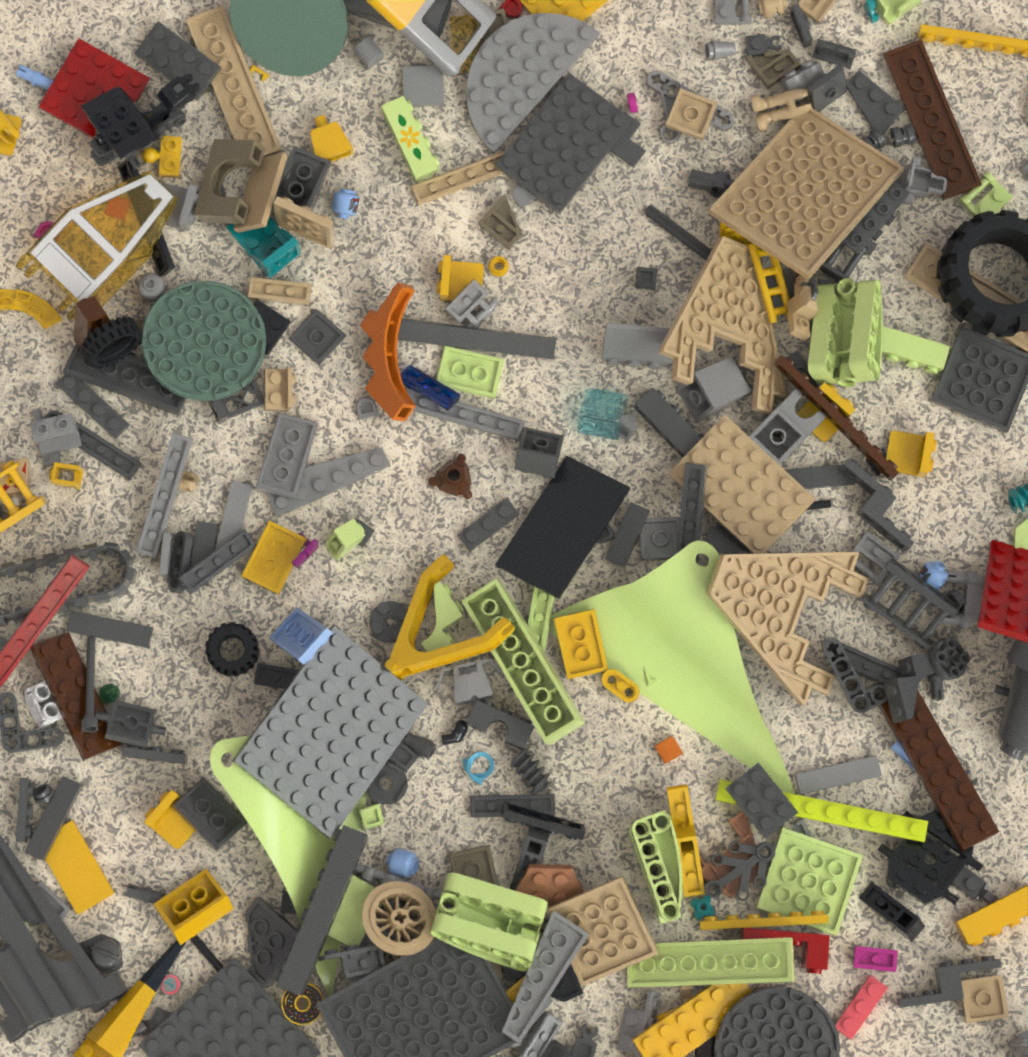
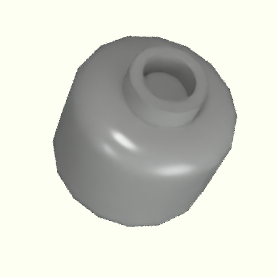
[138,273,166,302]

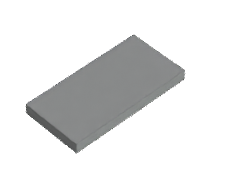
[256,413,318,499]

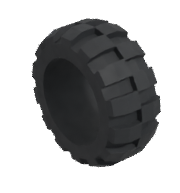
[936,210,1028,338]

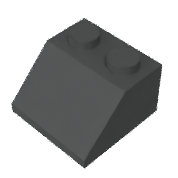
[514,427,564,478]

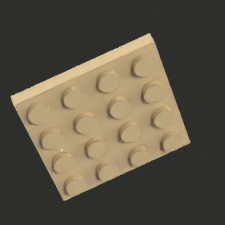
[546,875,659,986]

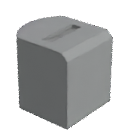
[354,36,384,70]

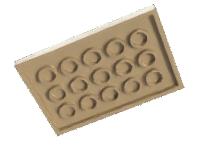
[668,415,816,554]

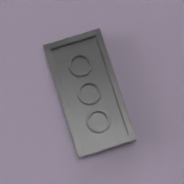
[134,21,222,100]

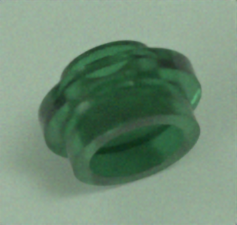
[99,684,120,703]

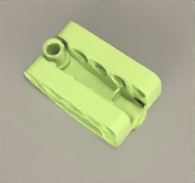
[808,278,883,387]
[628,810,682,924]
[430,873,548,971]

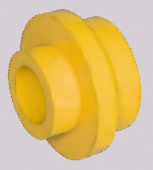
[488,256,509,277]

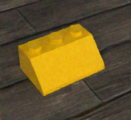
[153,868,234,945]

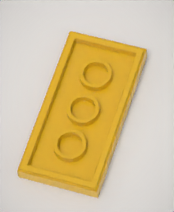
[46,820,115,915]

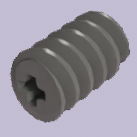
[510,747,555,795]

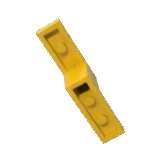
[666,784,705,897]

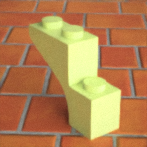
[421,581,464,652]

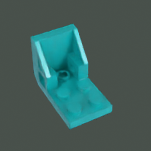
[226,216,301,279]

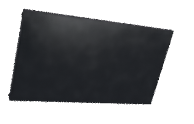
[495,456,631,599]

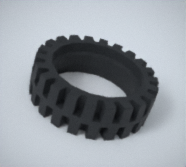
[80,316,143,369]

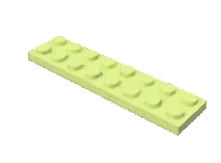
[627,938,794,988]

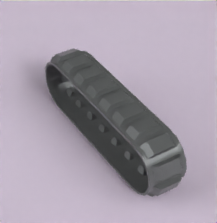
[0,542,137,627]

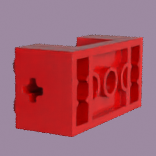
[740,928,830,974]

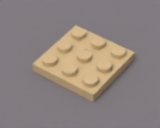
[273,196,334,249]

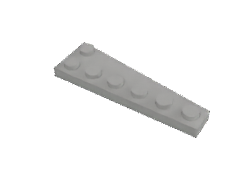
[266,447,390,518]
[501,911,589,1044]

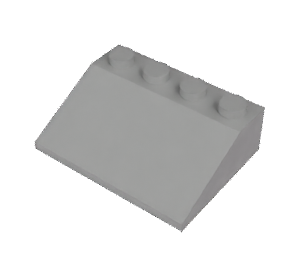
[602,323,673,371]

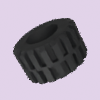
[205,622,260,677]

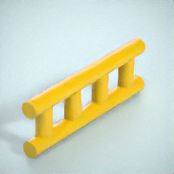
[748,244,790,324]

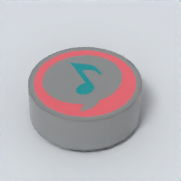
[160,974,182,996]

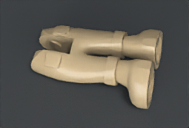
[751,89,813,132]

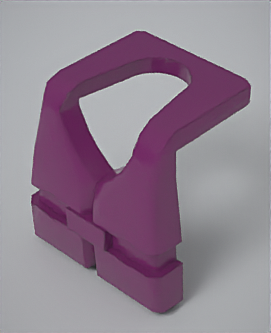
[292,533,319,568]

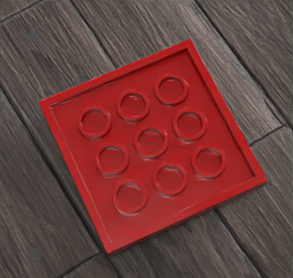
[38,38,150,139]

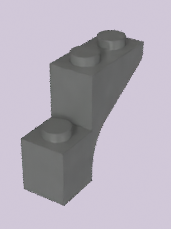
[884,654,935,724]

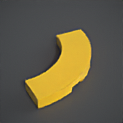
[0,289,62,330]

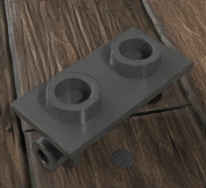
[812,39,856,69]

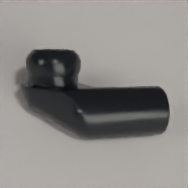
[441,720,468,745]

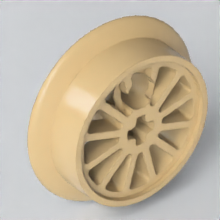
[362,881,436,956]

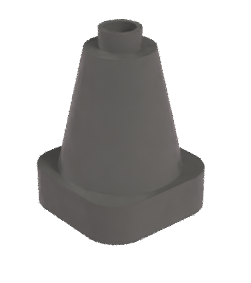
[997,639,1028,760]

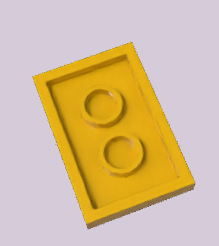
[241,520,307,595]
[554,609,608,679]

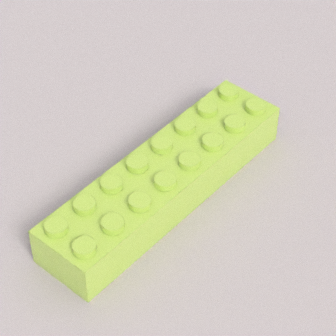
[462,578,586,745]

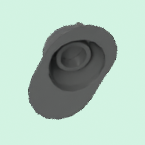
[79,934,123,973]

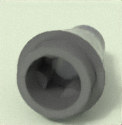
[404,732,437,759]

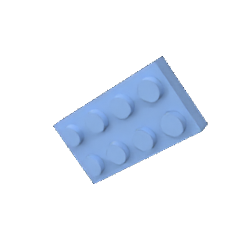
[269,607,332,665]

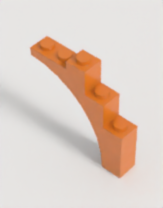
[360,282,416,422]

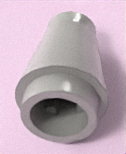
[705,40,736,61]

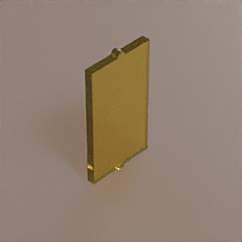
[450,14,480,74]

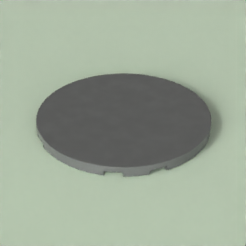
[714,987,840,1057]

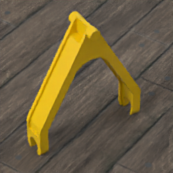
[385,554,515,680]

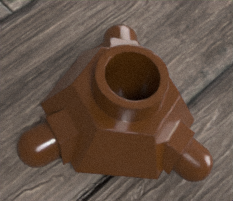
[428,454,472,499]

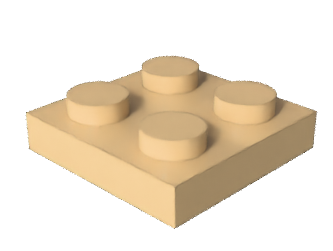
[665,88,718,141]
[961,975,1009,1023]

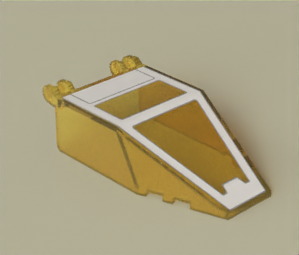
[16,171,178,320]

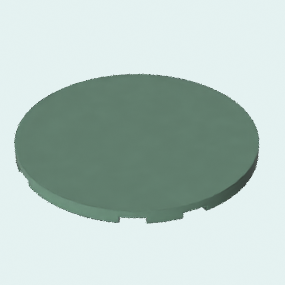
[229,0,348,76]
[142,281,266,401]

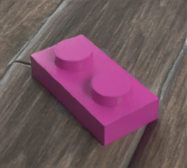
[853,946,898,972]

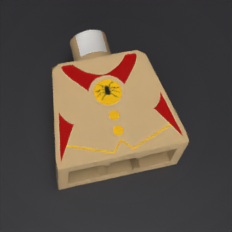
[0,458,31,508]

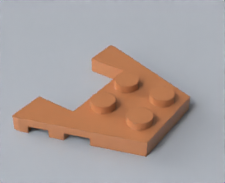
[700,811,759,898]

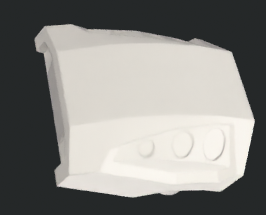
[24,680,63,728]

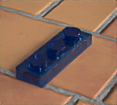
[400,365,461,411]

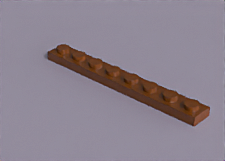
[774,355,899,481]

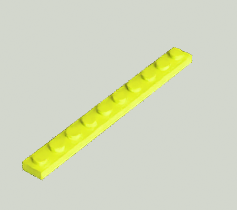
[716,779,928,843]

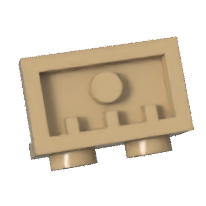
[264,367,295,411]

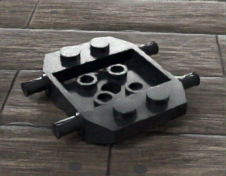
[878,810,984,906]

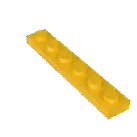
[917,24,1028,58]
[700,911,829,930]

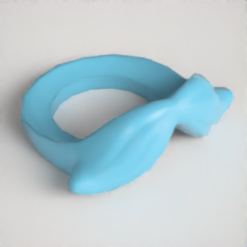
[462,752,494,785]

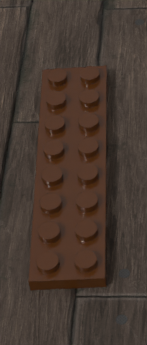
[883,39,982,201]
[878,691,999,852]

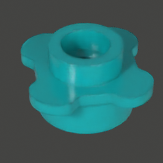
[691,895,715,919]

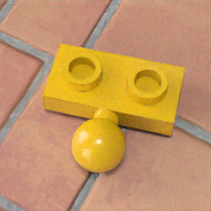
[142,135,182,178]

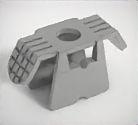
[436,658,504,706]

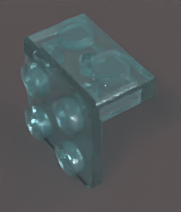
[578,388,628,440]

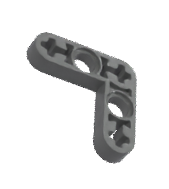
[0,692,64,753]

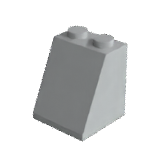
[676,356,752,424]

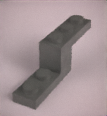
[838,458,914,552]
[897,955,1002,1008]

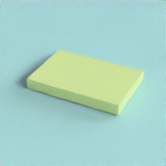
[435,345,504,399]
[328,875,382,947]

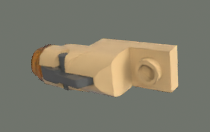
[787,273,818,341]

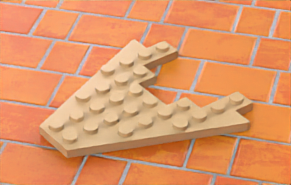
[658,236,788,415]
[706,552,869,706]

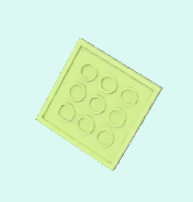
[756,828,863,936]

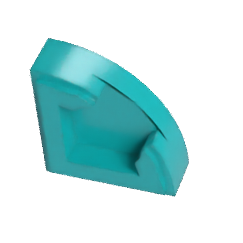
[864,0,879,23]

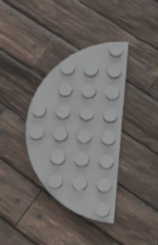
[466,13,600,154]

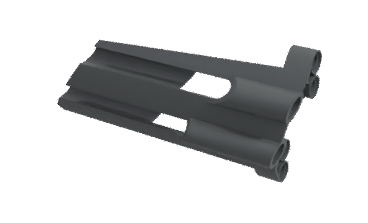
[0,835,129,1043]

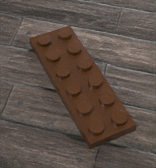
[30,632,122,761]

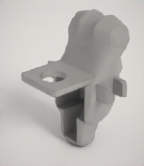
[896,157,947,205]

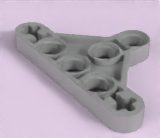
[647,71,734,144]

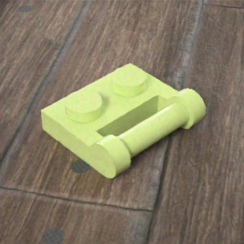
[959,172,1013,216]

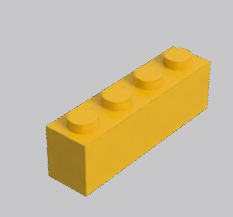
[954,884,1028,947]

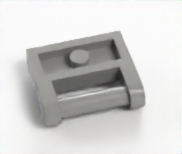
[714,0,752,25]
[851,531,900,586]

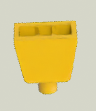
[310,115,354,162]

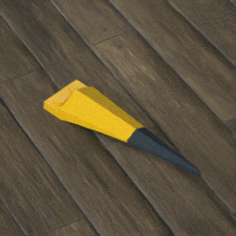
[73,940,187,1057]

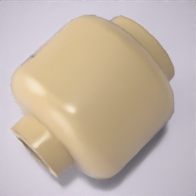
[758,0,788,18]

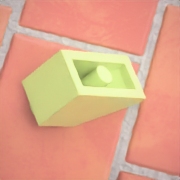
[325,518,365,561]

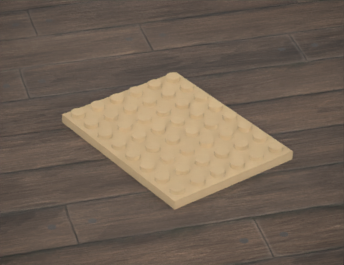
[708,109,904,280]

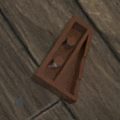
[74,296,110,349]

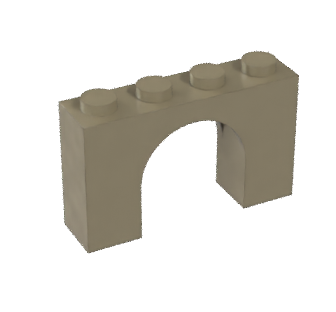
[194,139,265,225]

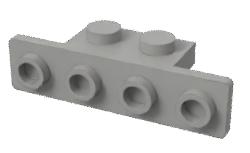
[617,990,661,1057]

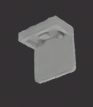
[153,183,200,231]

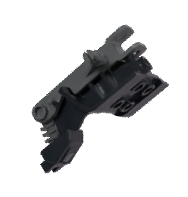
[81,74,199,169]

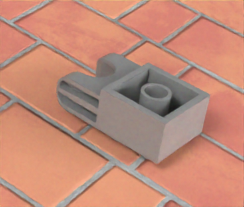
[749,389,826,465]

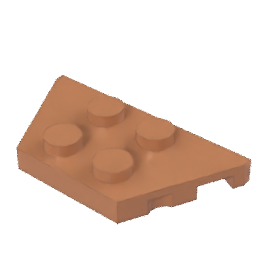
[515,864,584,906]

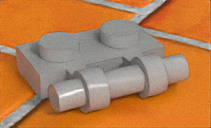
[445,279,499,328]

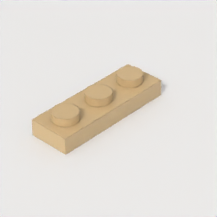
[248,277,312,305]

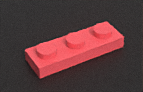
[835,975,888,1040]

